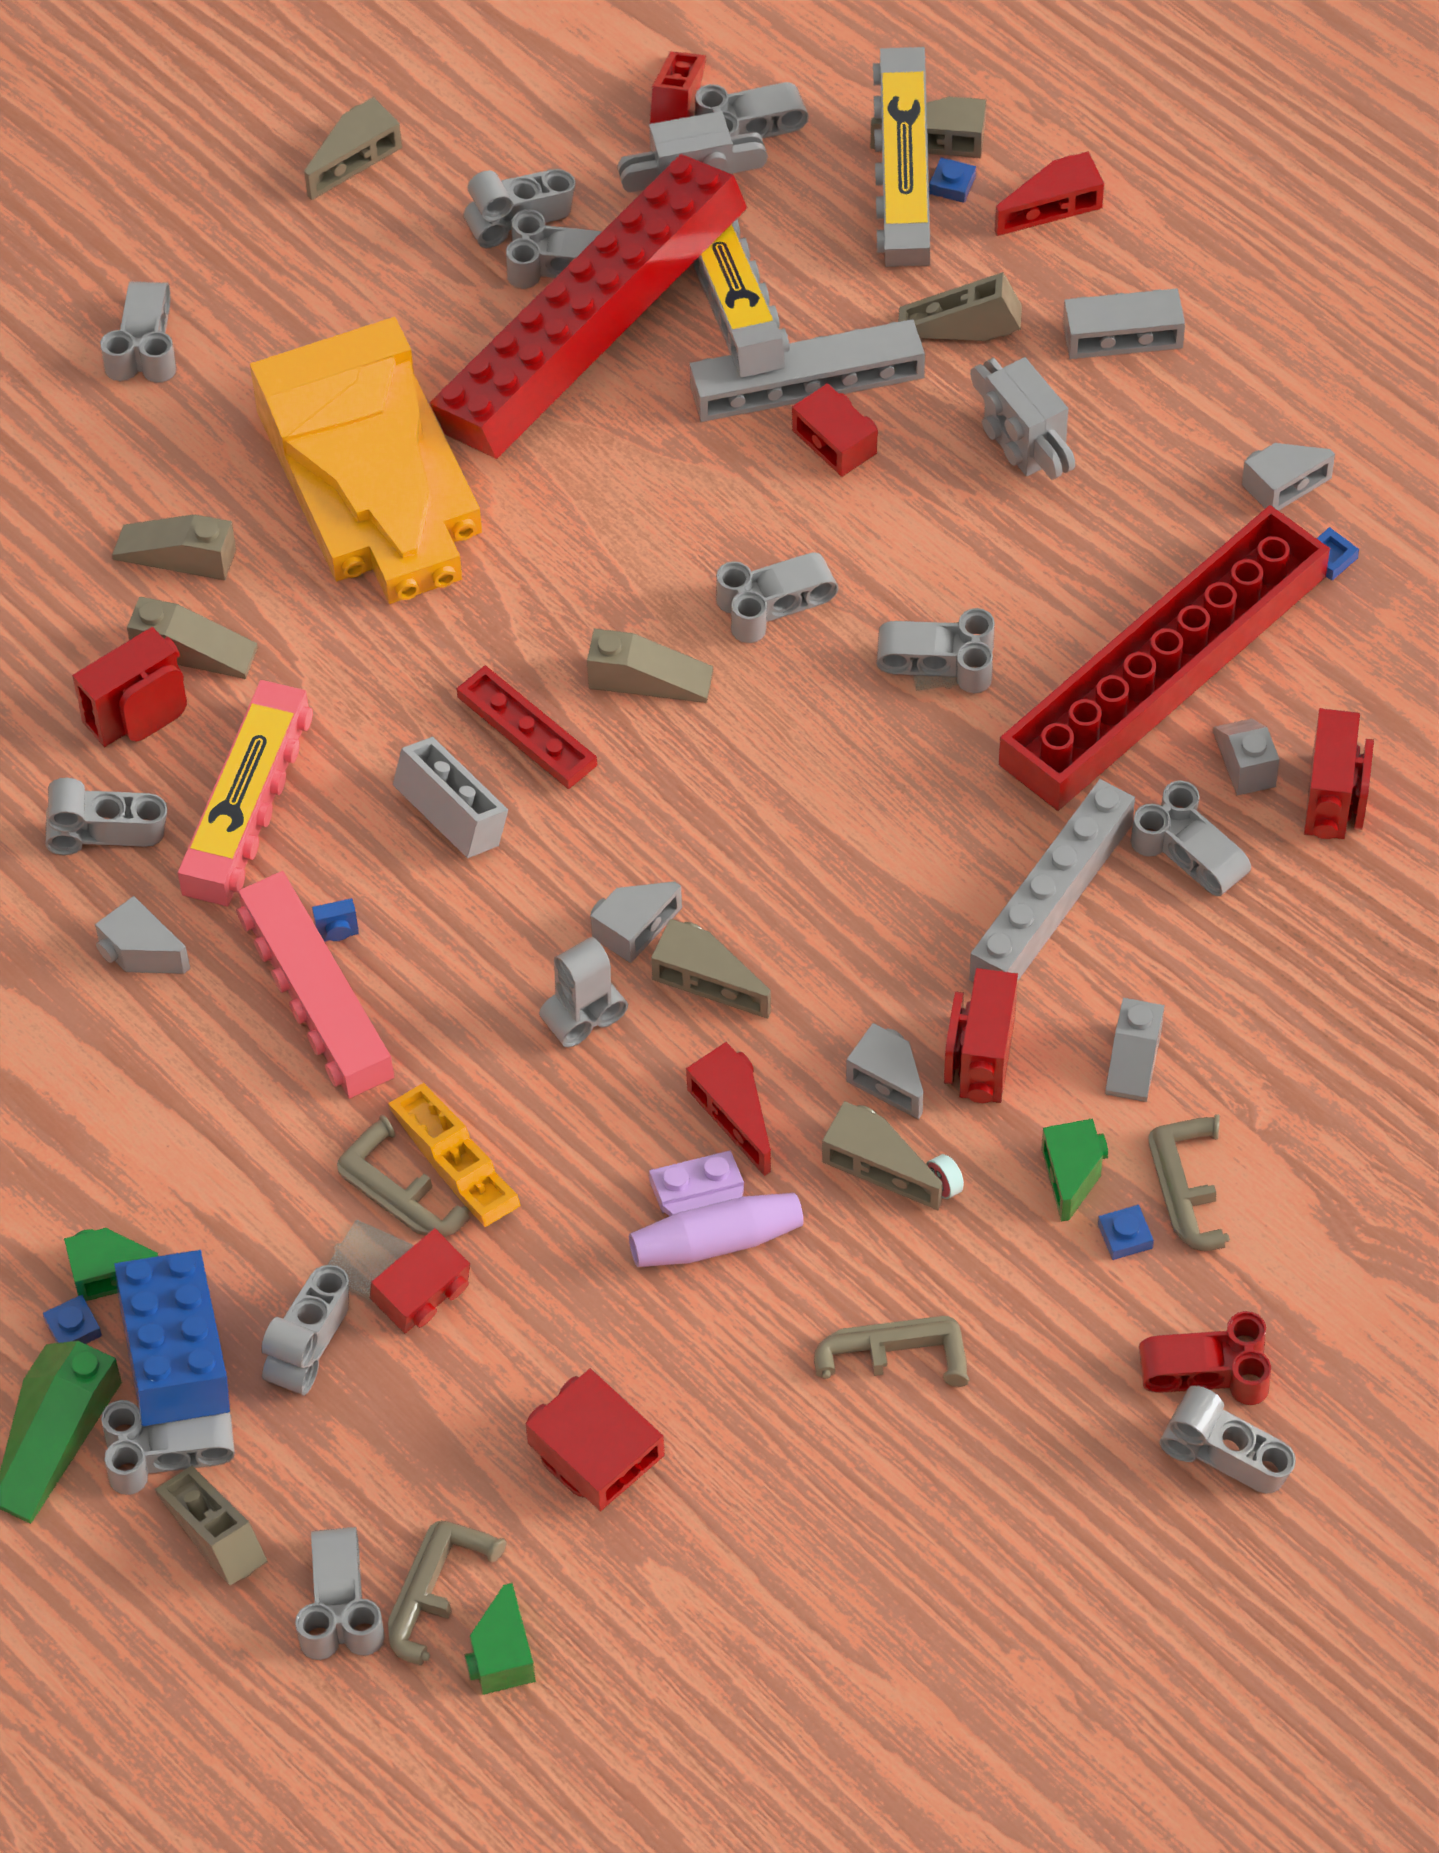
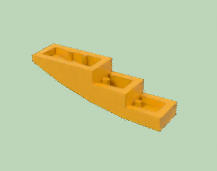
[388,1082,521,1227]

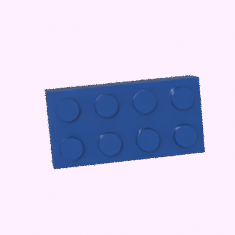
[114,1250,230,1427]

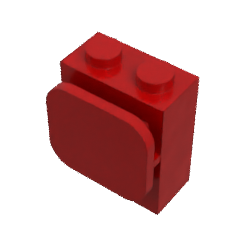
[72,626,187,748]
[1304,708,1374,839]
[944,968,1018,1103]
[525,1368,665,1512]

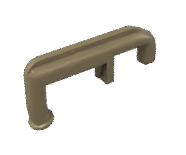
[1148,1114,1229,1251]
[337,1115,470,1237]
[814,1316,969,1387]
[388,1521,506,1666]

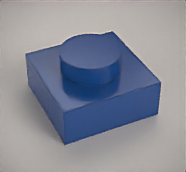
[929,157,976,203]
[1317,527,1359,581]
[312,898,359,942]
[1098,1205,1154,1260]
[43,1295,102,1344]

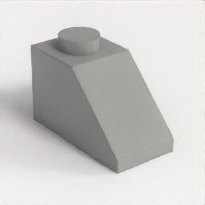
[1242,443,1335,511]
[1213,718,1280,796]
[590,881,682,963]
[95,896,190,974]
[1105,998,1165,1102]
[846,1023,923,1119]

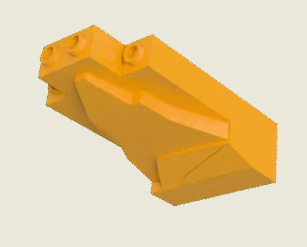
[250,317,482,604]

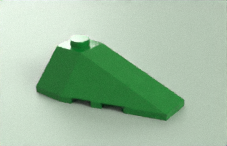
[0,1341,122,1524]

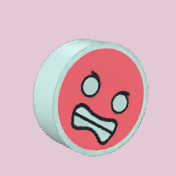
[926,1154,964,1199]

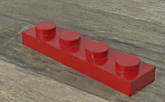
[456,665,598,790]

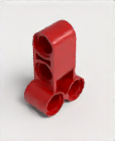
[1139,1311,1271,1405]

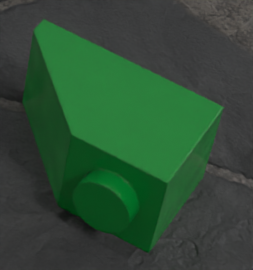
[1041,1119,1108,1222]
[64,1228,158,1301]
[464,1583,536,1695]

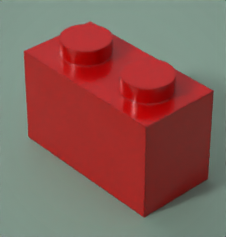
[792,383,878,477]
[370,1228,470,1334]

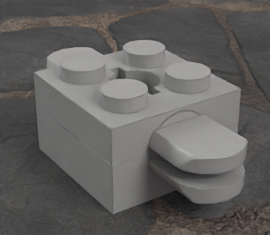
[617,111,768,192]
[970,357,1076,480]

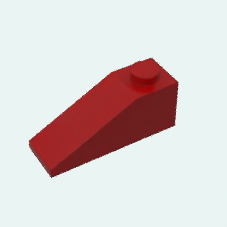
[650,51,706,124]
[995,151,1104,236]
[686,1041,771,1176]

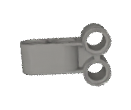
[695,82,809,139]
[463,169,576,248]
[506,210,602,289]
[100,281,176,383]
[716,553,839,643]
[876,608,995,693]
[46,778,167,855]
[1131,780,1251,897]
[539,937,628,1048]
[261,1265,349,1395]
[1159,1386,1296,1493]
[101,1400,235,1495]
[295,1527,385,1660]

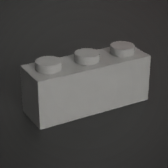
[1063,289,1185,359]
[393,737,508,858]

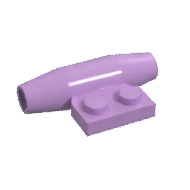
[629,1150,803,1267]

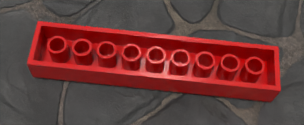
[429,154,747,459]
[998,505,1330,811]

